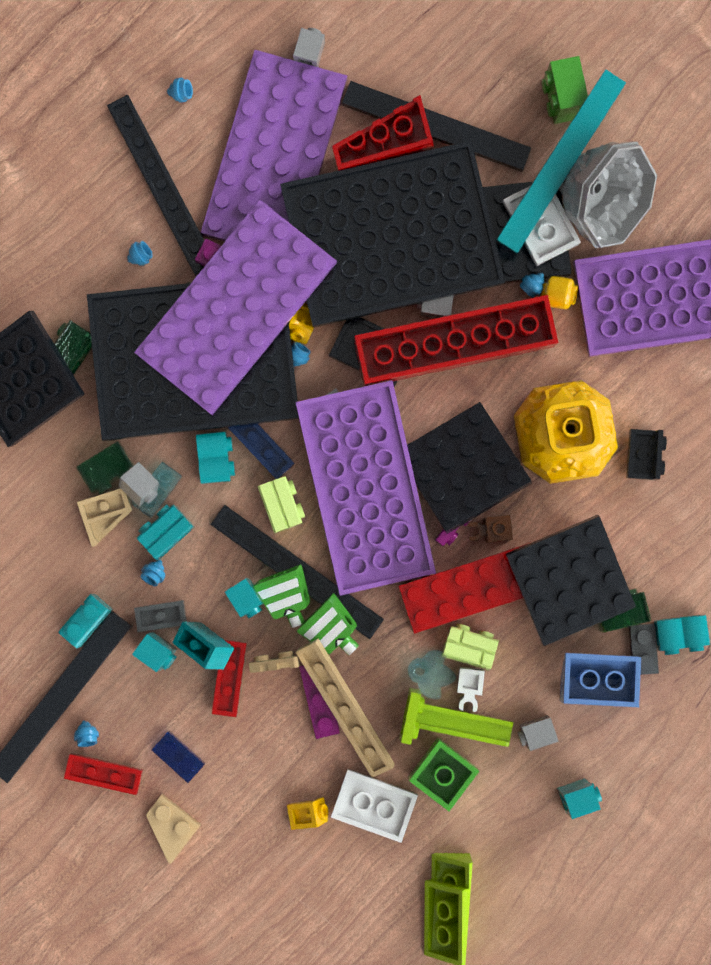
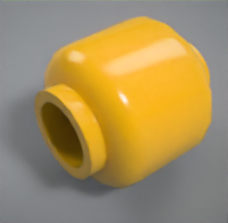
[540,276,578,310]

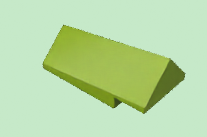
[424,853,473,965]

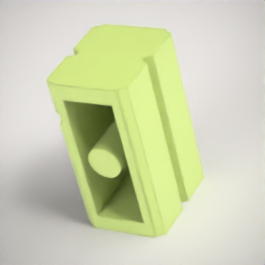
[258,476,305,533]
[441,623,499,670]

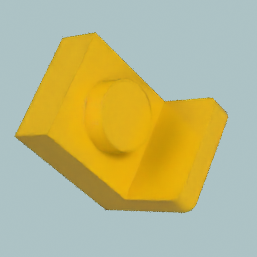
[289,303,314,344]
[287,797,329,830]

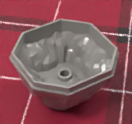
[559,141,657,248]

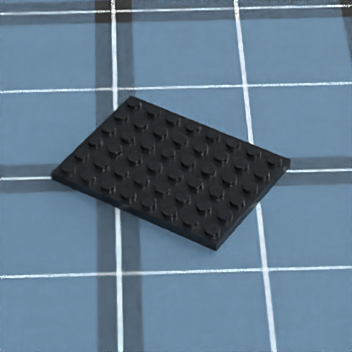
[280,141,505,328]
[87,283,299,441]

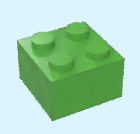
[542,56,588,124]
[408,738,480,812]

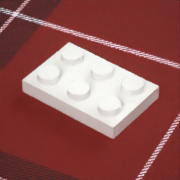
[503,186,581,266]
[331,769,418,843]

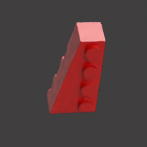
[332,95,434,170]

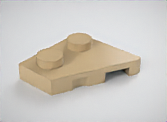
[77,488,133,547]
[249,651,300,673]
[146,794,201,864]

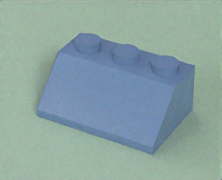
[560,653,641,707]

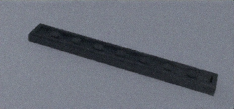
[342,81,531,172]
[107,95,204,276]
[210,505,384,639]
[0,611,132,783]

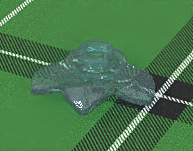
[408,650,457,699]

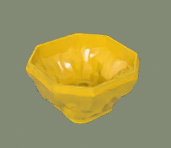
[514,380,618,484]

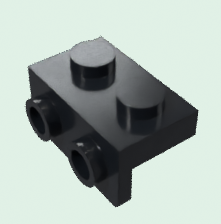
[626,429,667,481]

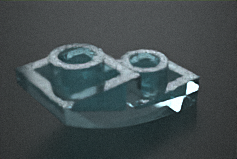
[132,462,182,518]

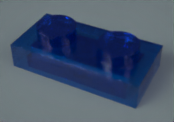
[152,731,206,783]

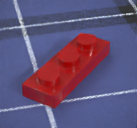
[212,640,247,717]
[64,753,143,795]

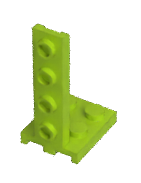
[399,688,514,747]

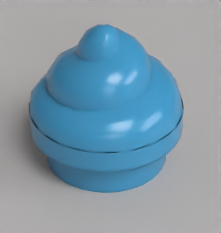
[167,77,193,103]
[127,241,153,266]
[520,273,545,298]
[291,342,311,367]
[140,560,166,586]
[74,720,99,747]

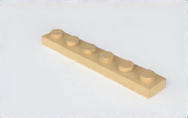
[296,638,395,778]

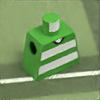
[253,564,310,628]
[297,593,359,655]

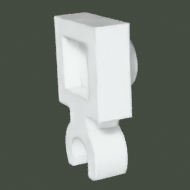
[457,667,485,712]

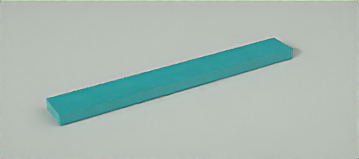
[496,69,626,253]

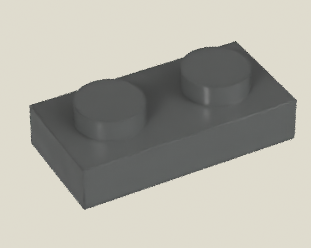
[134,600,187,632]
[629,624,659,675]

